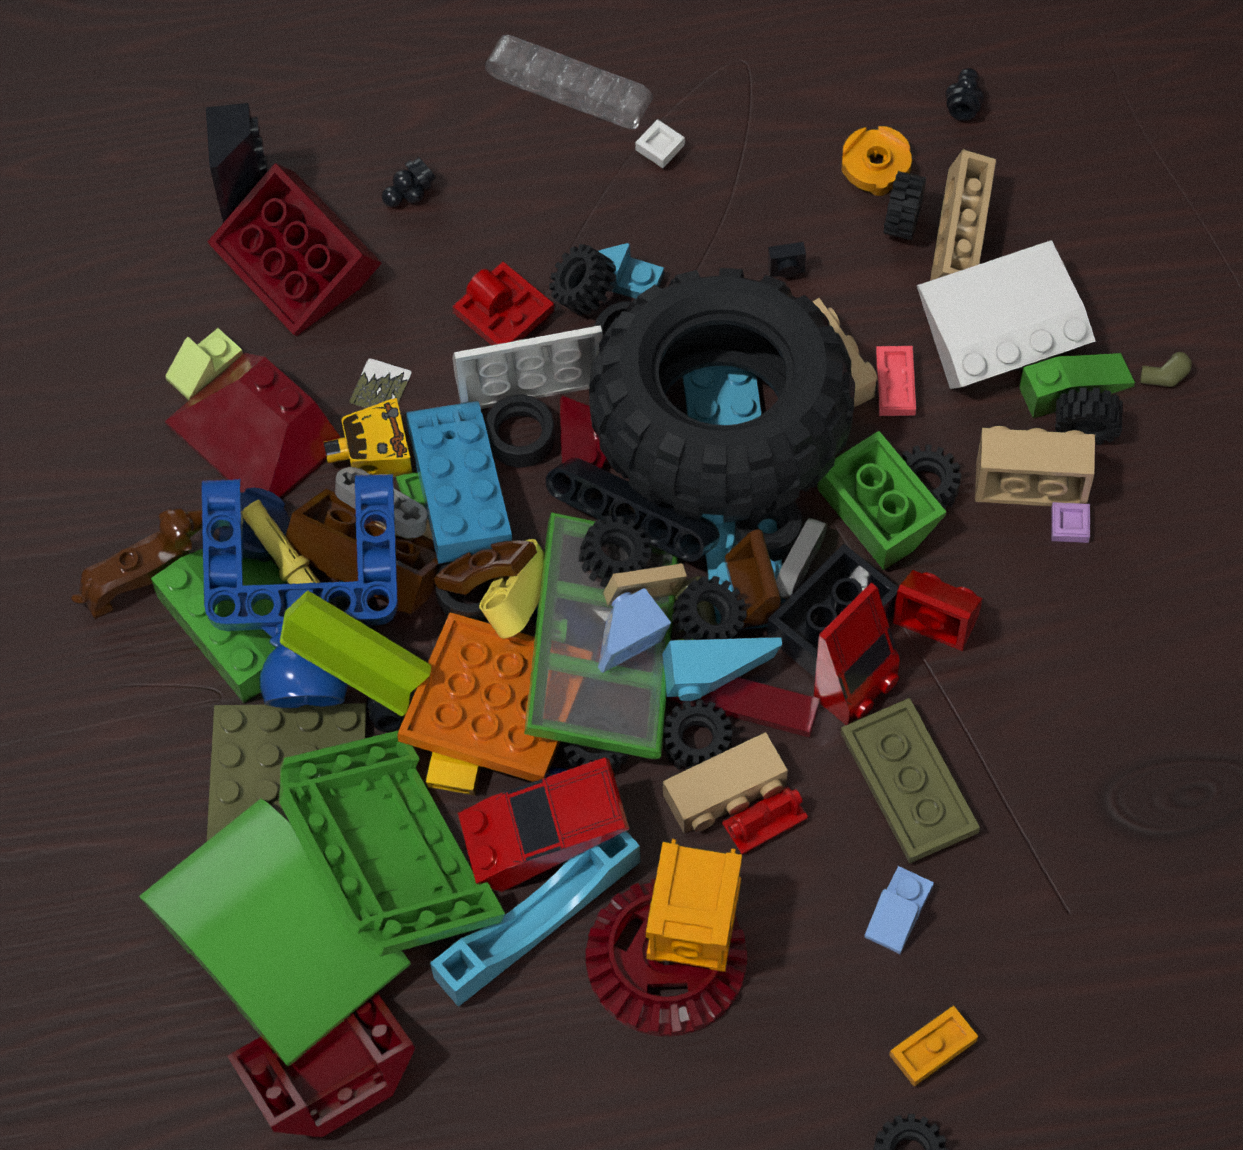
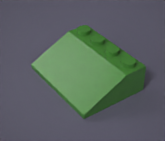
[151,549,289,704]

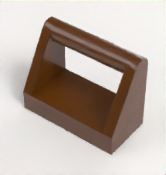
[725,529,781,629]

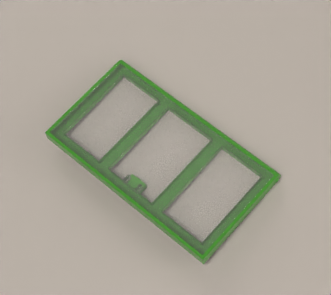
[524,513,678,759]

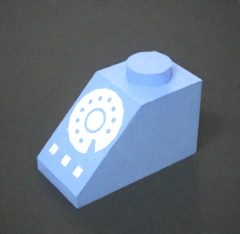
[598,588,671,673]

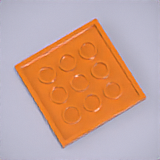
[398,612,593,782]

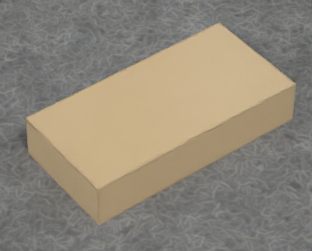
[603,564,687,606]

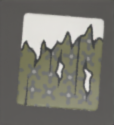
[350,358,411,408]

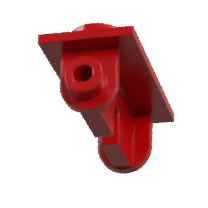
[722,786,808,855]

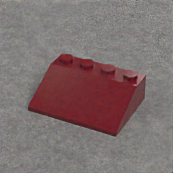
[207,163,382,336]

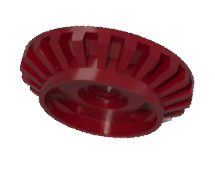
[585,879,747,1036]

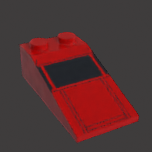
[813,582,900,725]
[458,757,629,892]

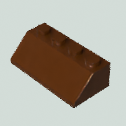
[285,488,442,614]

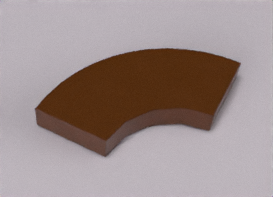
[434,540,537,595]

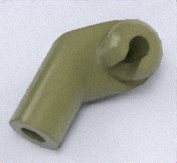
[1140,352,1192,387]

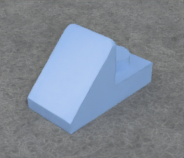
[864,866,934,954]

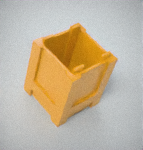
[646,839,742,972]

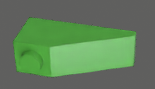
[1019,353,1135,419]

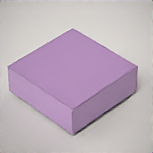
[1051,502,1090,543]

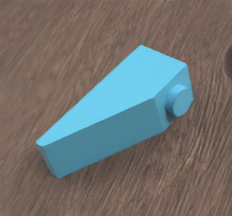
[662,637,782,701]

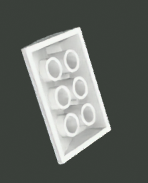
[917,240,1095,389]
[452,325,602,409]

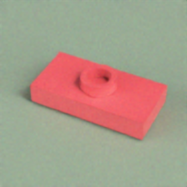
[876,346,916,416]

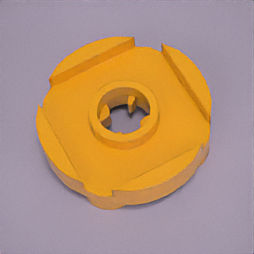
[841,126,912,196]

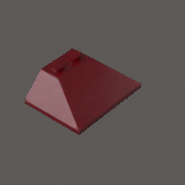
[165,353,341,499]
[227,993,415,1137]

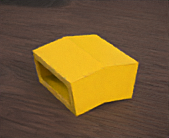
[426,752,482,796]

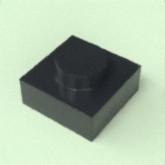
[767,242,806,277]

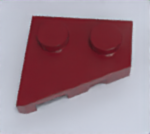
[560,395,608,470]

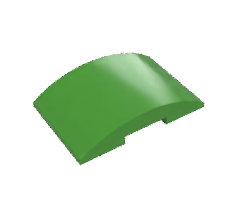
[139,798,411,1067]

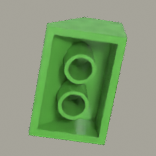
[817,431,946,570]

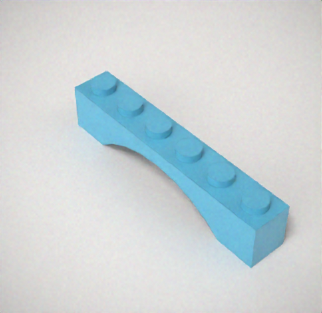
[430,831,640,1007]

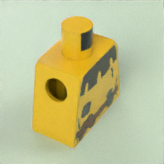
[324,398,412,477]

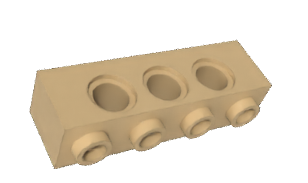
[930,149,996,281]

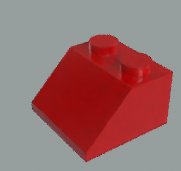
[893,570,983,651]

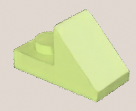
[165,328,243,400]

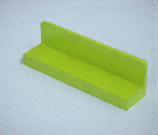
[280,590,431,716]

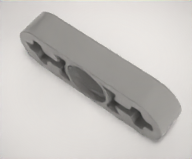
[335,467,428,538]
[776,518,827,600]

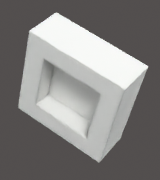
[635,119,685,168]

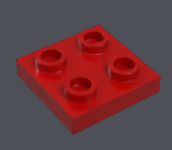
[452,262,554,346]

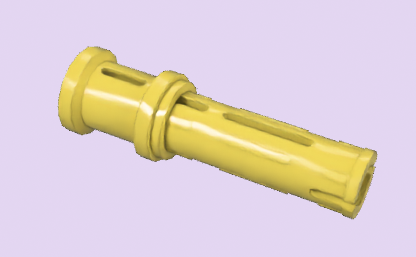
[242,500,320,584]

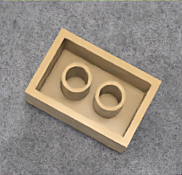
[975,426,1095,506]

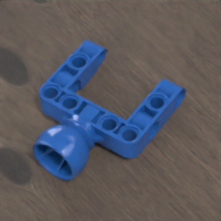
[202,474,398,708]

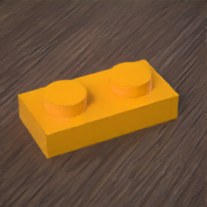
[889,1005,978,1086]

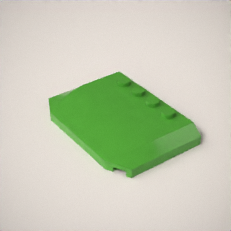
[279,730,505,957]

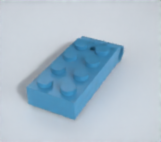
[406,401,512,564]

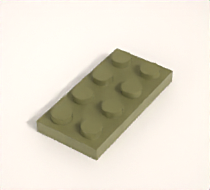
[840,698,980,864]

